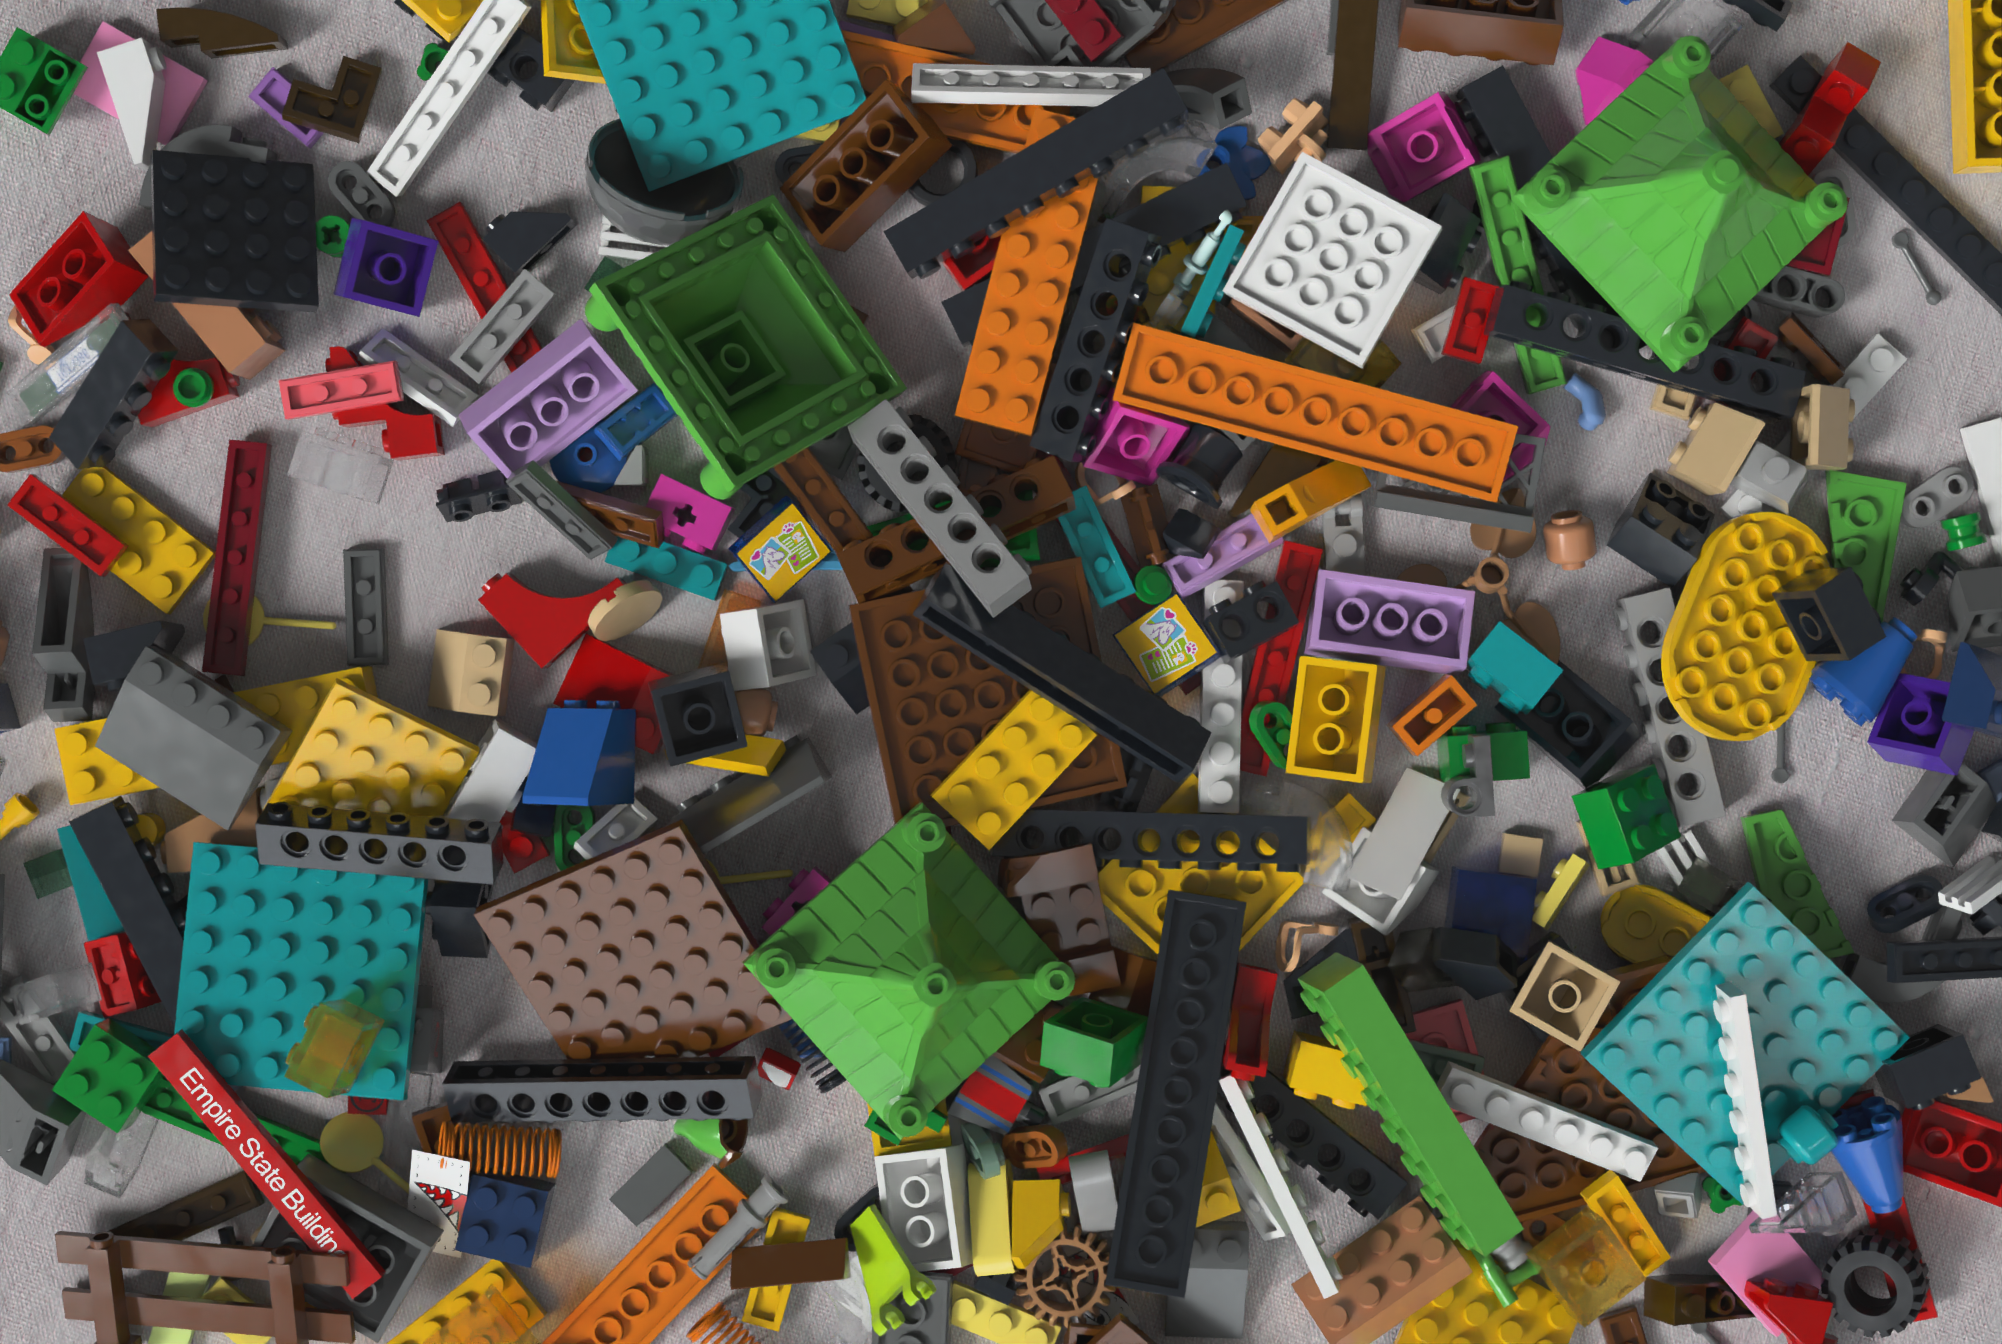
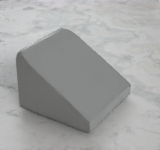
[614,445,649,486]
[1654,1173,1702,1218]

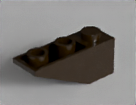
[1643,1274,1756,1326]

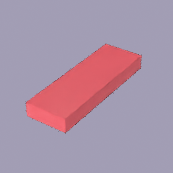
[279,360,404,420]

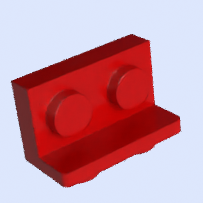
[84,932,162,1018]

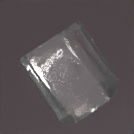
[1627,0,1745,62]

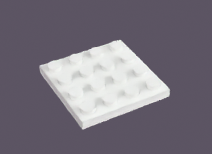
[1223,152,1442,369]

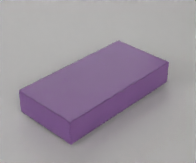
[248,67,324,149]

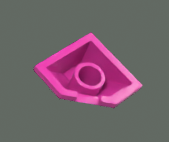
[1575,37,1654,125]

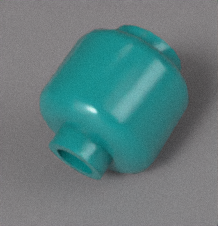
[1777,1105,1839,1165]

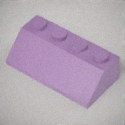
[458,319,638,479]
[1304,569,1475,676]

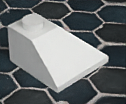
[1322,827,1439,935]

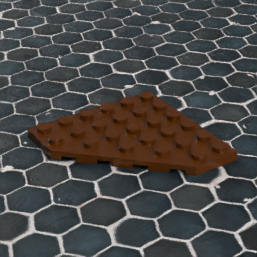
[1474,955,1707,1222]

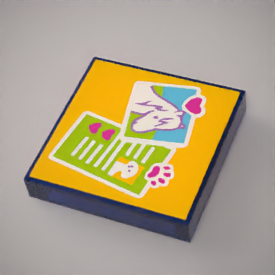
[728,495,832,603]
[1112,592,1221,697]

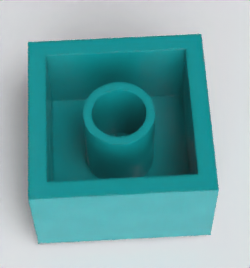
[1467,621,1563,715]

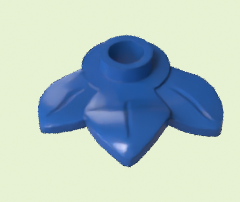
[1194,126,1272,200]

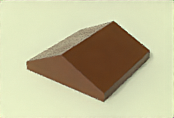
[1088,946,1157,1017]

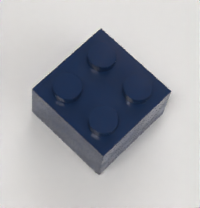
[455,1166,556,1268]

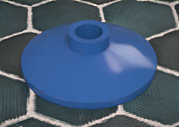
[549,420,627,493]

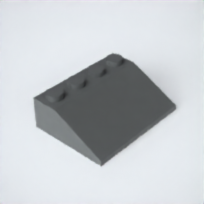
[95,646,293,830]
[671,735,832,854]
[252,1153,444,1343]

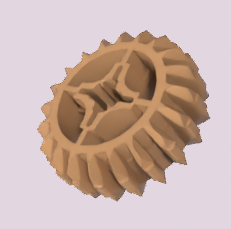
[1013,1221,1117,1328]

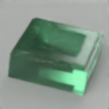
[23,848,73,899]

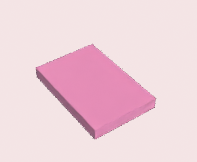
[73,21,208,145]
[1708,1211,1824,1337]

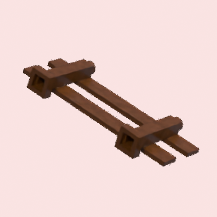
[55,1231,356,1344]

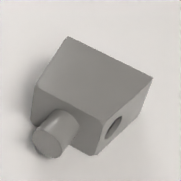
[1730,441,1808,515]

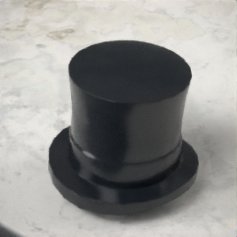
[1155,424,1243,509]

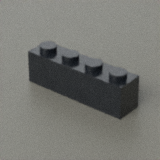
[49,318,179,469]

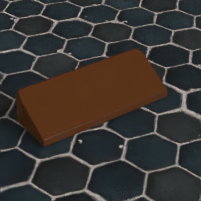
[730,1238,851,1290]

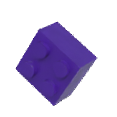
[333,218,438,317]
[1867,673,1974,776]

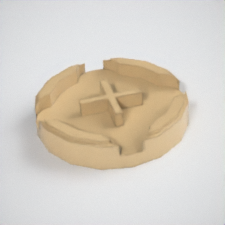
[588,580,663,641]

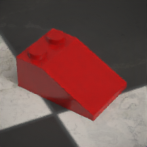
[9,211,149,347]
[553,633,674,755]
[1902,1099,2002,1208]

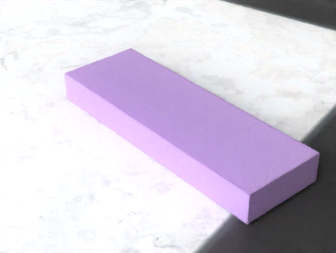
[1162,513,1284,600]

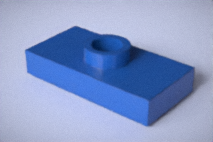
[594,383,678,461]

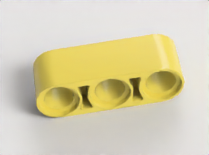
[968,1159,1018,1276]

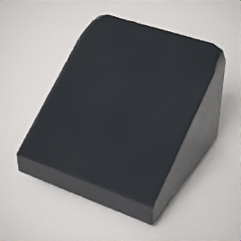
[1163,508,1221,559]

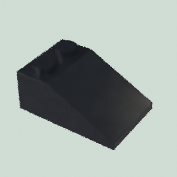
[1495,660,1641,789]

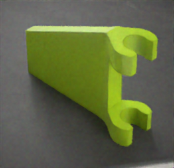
[850,1204,936,1336]

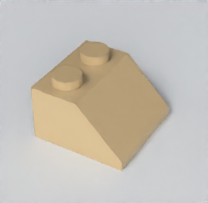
[1790,384,1855,471]
[1667,403,1766,496]
[427,629,515,717]
[1509,940,1620,1052]

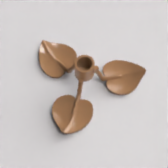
[1396,488,1561,665]

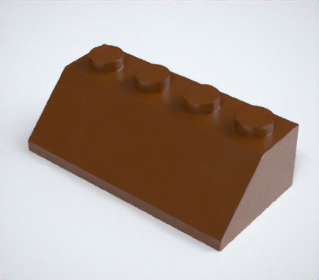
[1398,0,1564,66]
[780,79,952,253]

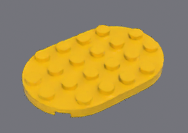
[1661,512,1830,741]

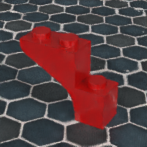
[1779,41,1881,176]
[325,346,445,461]
[1222,962,1278,1081]
[1744,1278,1838,1344]

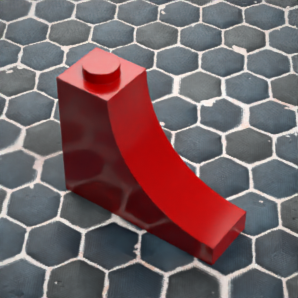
[103,309,240,428]
[478,573,627,669]

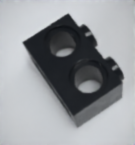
[1203,580,1299,664]

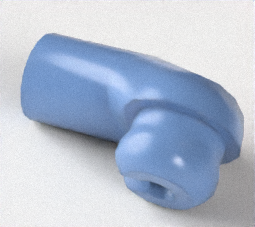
[1563,372,1606,431]

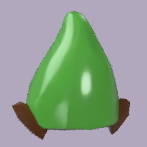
[673,1119,748,1169]

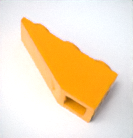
[1250,460,1372,544]

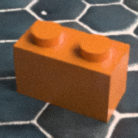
[1386,674,1477,756]

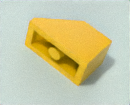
[1012,1179,1071,1269]

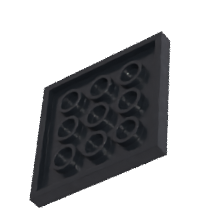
[151,150,319,313]

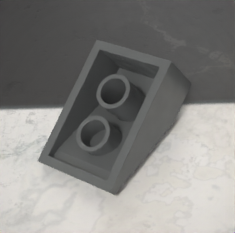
[1165,1220,1249,1339]

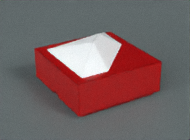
[757,1048,802,1090]

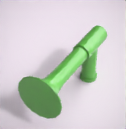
[1437,1215,1540,1308]

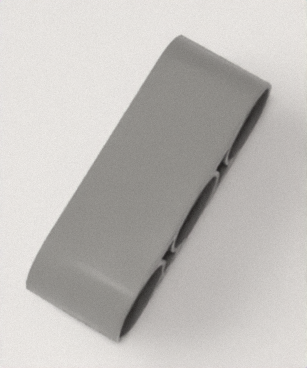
[1068,1150,1118,1235]

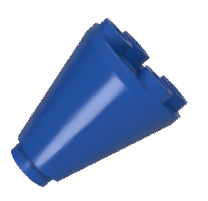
[1809,617,1918,727]
[1831,1096,1904,1214]

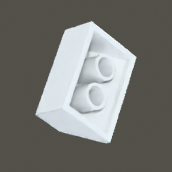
[442,716,537,828]
[875,1144,973,1272]

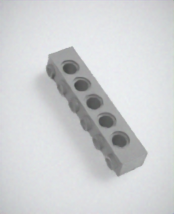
[848,399,1032,618]
[1613,587,1726,827]

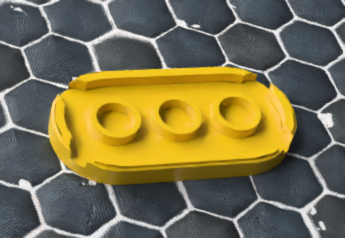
[1600,884,1713,964]

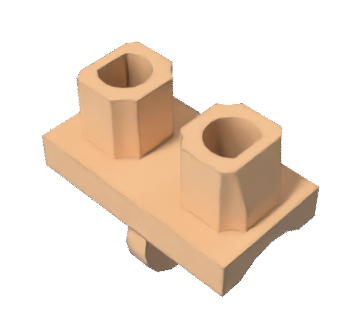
[1258,98,1329,175]

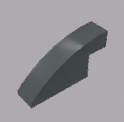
[32,548,94,722]

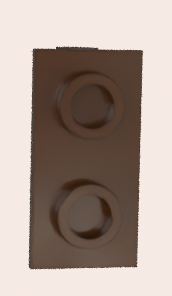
[1121,484,1177,569]

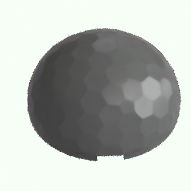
[585,118,744,245]

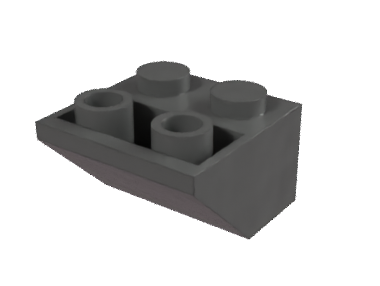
[1891,763,1997,867]

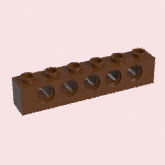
[836,455,1076,603]

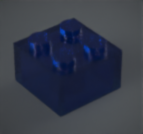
[1444,866,1537,957]

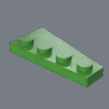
[1825,470,1907,623]
[1741,808,1855,959]

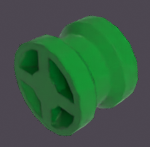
[316,215,350,258]
[1940,511,1987,551]

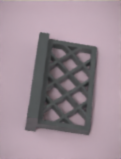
[1371,434,1546,533]

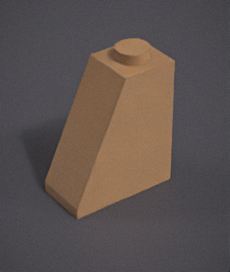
[160,787,265,873]

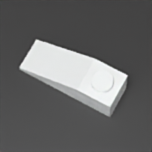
[97,37,166,171]

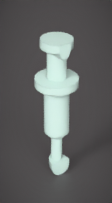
[1173,210,1233,292]

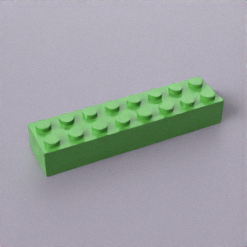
[1298,952,1524,1257]

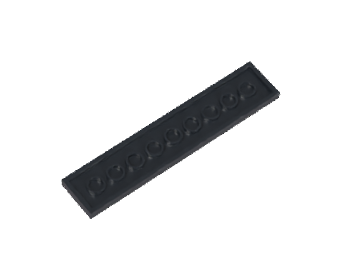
[1105,890,1246,1298]

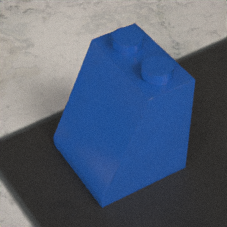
[522,700,636,806]

